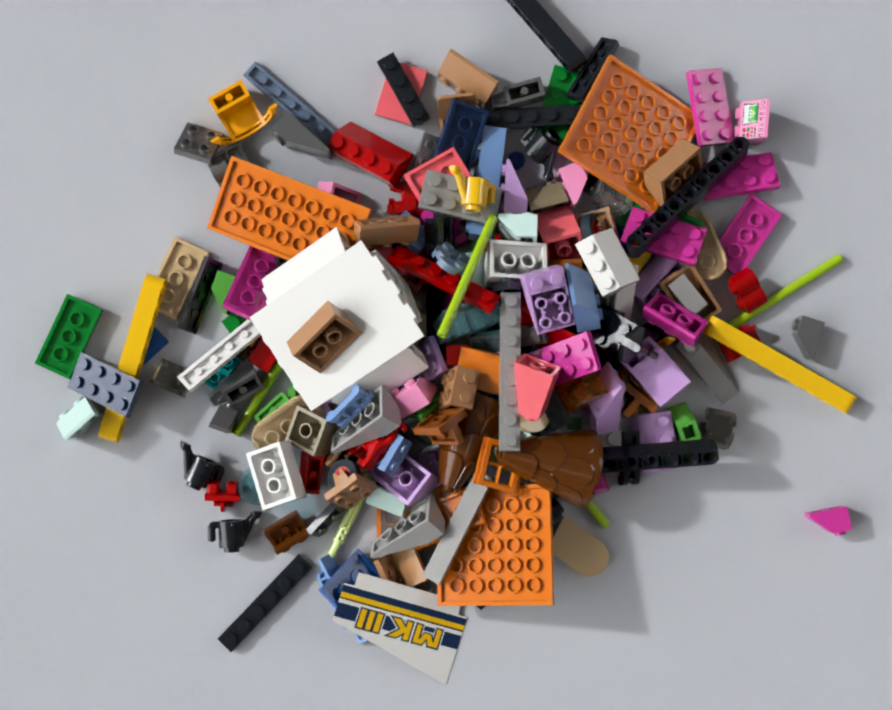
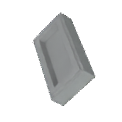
[667,274,708,314]

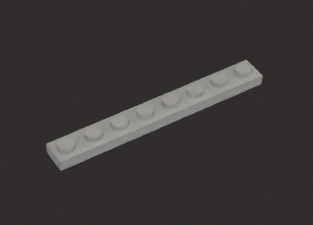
[499,292,521,452]

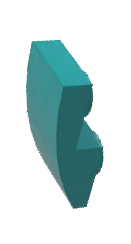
[204,357,241,390]

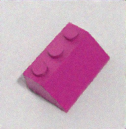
[642,292,709,347]

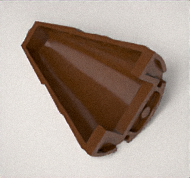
[438,393,499,494]
[496,429,603,507]

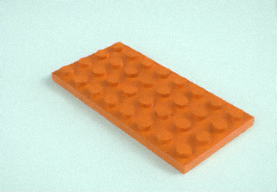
[207,156,373,261]

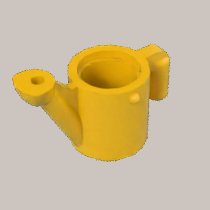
[449,165,496,213]

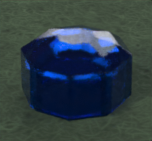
[507,151,525,171]

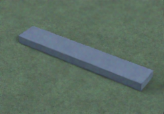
[243,61,336,146]

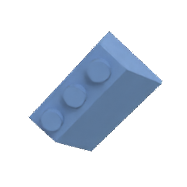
[565,263,604,333]

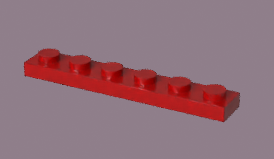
[388,244,501,314]

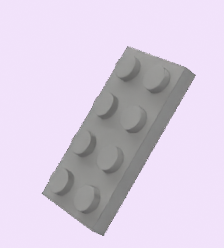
[418,169,503,225]

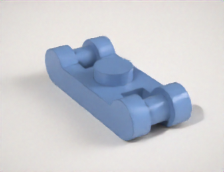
[326,385,374,428]

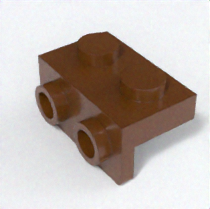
[263,510,310,555]

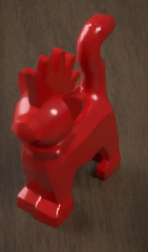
[387,180,423,216]
[347,421,407,471]

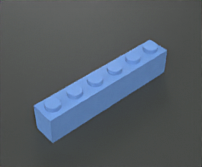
[465,125,507,241]

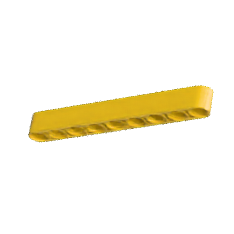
[98,274,167,443]
[703,316,857,414]

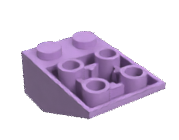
[498,159,528,214]
[519,264,576,335]
[620,336,691,408]
[582,362,626,435]

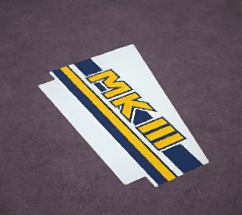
[332,572,467,684]

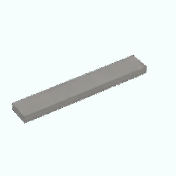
[422,472,494,585]

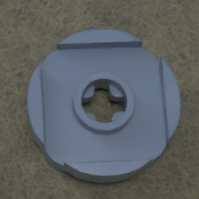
[432,242,470,277]

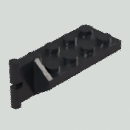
[564,305,659,363]

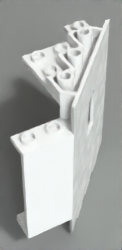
[250,227,429,411]

